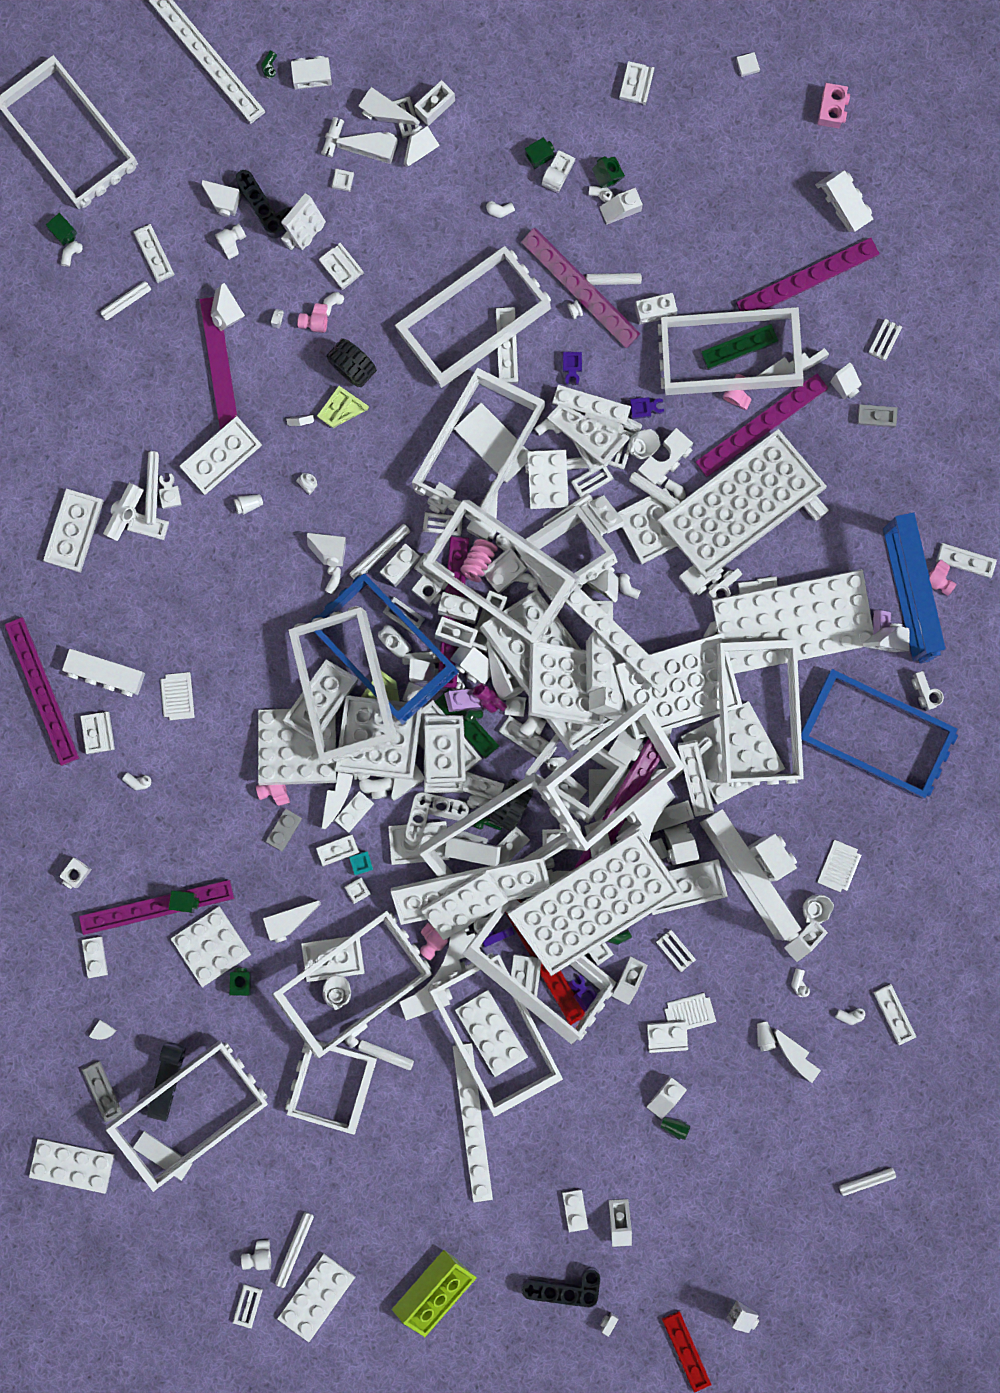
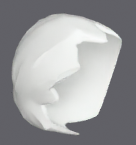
[629,429,660,459]
[803,894,834,924]
[323,976,351,1010]

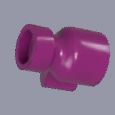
[473,683,507,713]

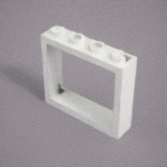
[515,505,617,601]
[525,734,628,823]
[285,1040,377,1135]

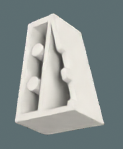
[815,170,873,232]
[664,823,699,865]

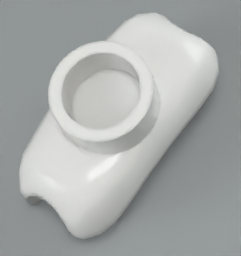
[378,625,411,658]
[518,711,547,739]
[359,777,395,799]

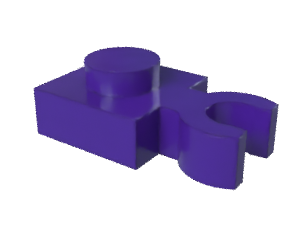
[563,352,582,385]
[630,397,664,419]
[482,927,515,948]
[568,975,597,1012]

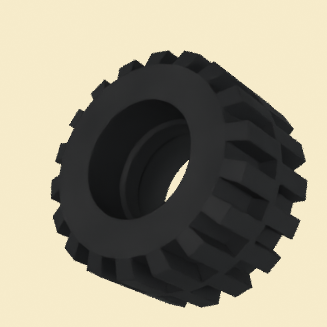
[326,338,377,388]
[490,778,533,832]

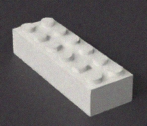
[748,834,797,882]

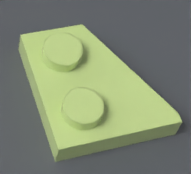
[317,386,369,428]

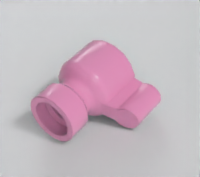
[298,303,328,333]
[723,374,751,410]
[929,559,956,596]
[256,785,290,806]
[419,923,449,960]

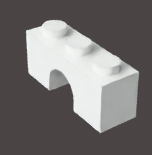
[637,428,693,486]
[472,591,507,653]

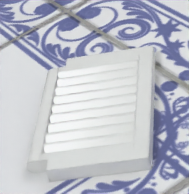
[160,672,195,720]
[817,840,861,892]
[665,993,716,1030]

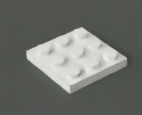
[618,488,678,565]
[171,906,251,987]

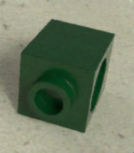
[524,137,555,169]
[592,156,625,188]
[46,212,77,246]
[169,890,199,913]
[229,968,251,996]

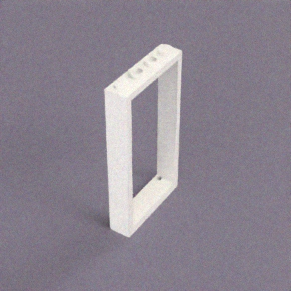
[0,55,138,209]
[395,246,551,388]
[658,307,803,395]
[412,368,545,522]
[423,500,581,644]
[289,606,399,764]
[716,640,803,787]
[537,703,685,851]
[420,772,581,877]
[700,809,802,941]
[462,900,616,1044]
[271,911,432,1058]
[428,952,563,1117]
[106,1040,268,1192]

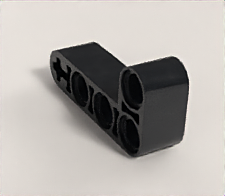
[236,170,292,238]
[147,1043,186,1122]
[522,1267,600,1308]

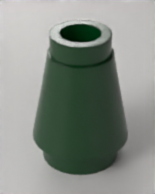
[660,1117,691,1140]

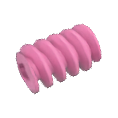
[461,539,498,582]

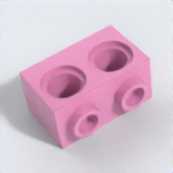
[817,83,850,128]

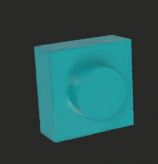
[349,851,374,876]

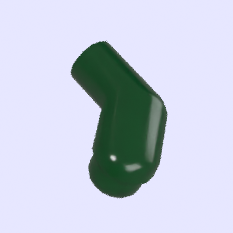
[261,50,277,78]
[464,709,484,723]
[473,816,502,831]
[607,929,632,945]

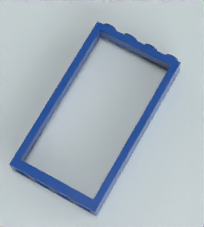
[883,512,946,664]
[310,573,459,725]
[801,669,958,799]

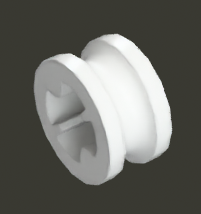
[567,300,583,319]

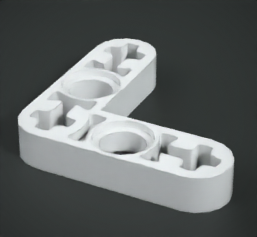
[405,793,469,846]

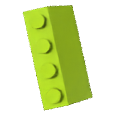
[391,1250,477,1337]

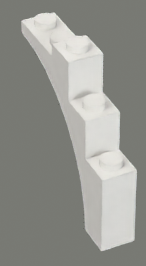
[616,783,675,841]
[400,926,483,1020]

